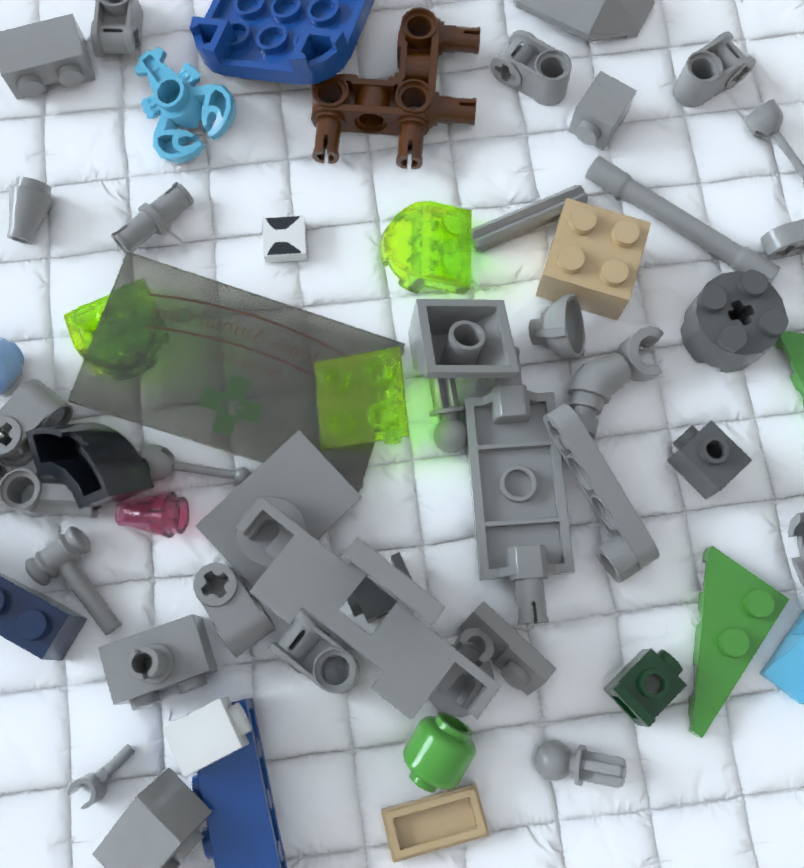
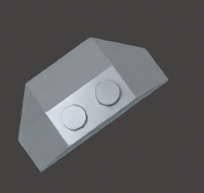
[512,0,655,40]

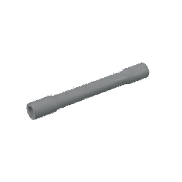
[585,156,781,283]

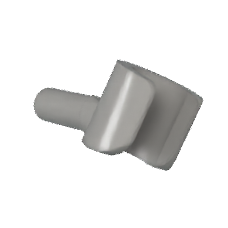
[68,744,135,810]

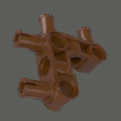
[311,7,481,169]

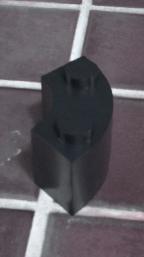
[25,422,154,509]

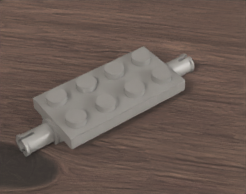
[463,346,575,625]

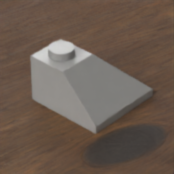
[408,299,520,378]

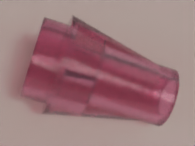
[115,492,189,538]

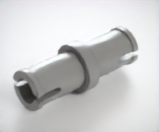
[111,181,194,256]

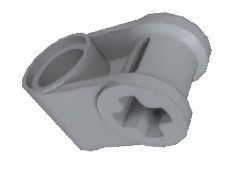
[90,0,143,59]
[490,30,572,106]
[673,31,756,107]
[0,379,73,468]
[193,563,276,658]
[268,611,360,694]

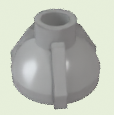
[529,294,585,359]

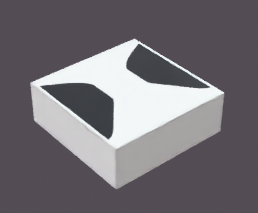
[262,215,308,263]

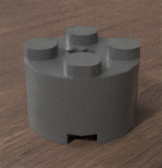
[680,270,789,373]

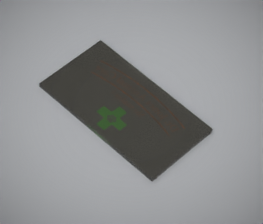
[68,251,405,493]

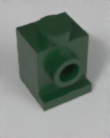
[603,648,687,727]

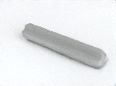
[469,185,588,252]

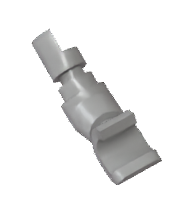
[568,326,664,440]

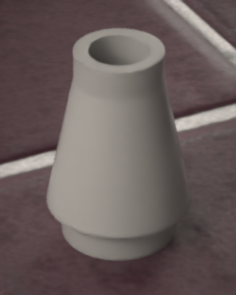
[7,176,54,245]

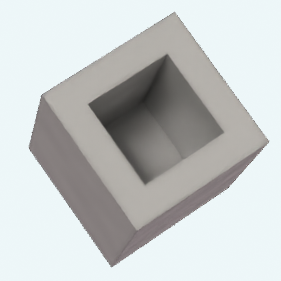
[568,71,637,151]

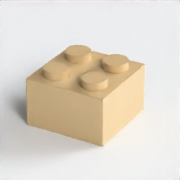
[535,198,651,320]

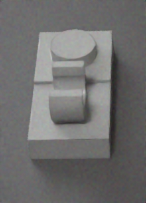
[454,601,557,696]

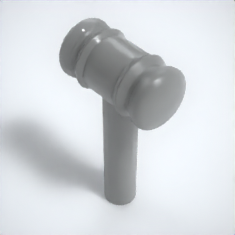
[25,526,122,636]

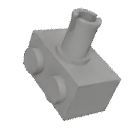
[98,614,218,711]

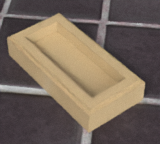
[381,782,490,863]

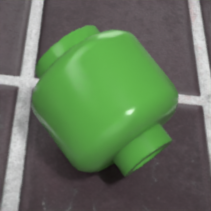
[403,712,476,792]

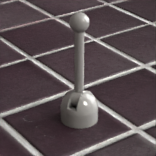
[744,99,804,188]
[140,443,252,485]

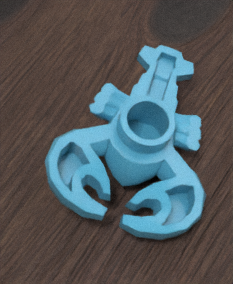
[134,46,237,164]

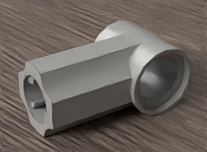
[0,468,102,518]

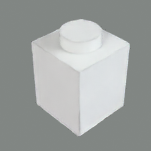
[162,697,251,778]

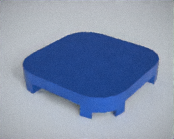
[189,0,375,85]

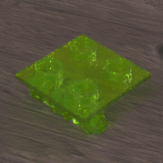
[314,346,409,450]

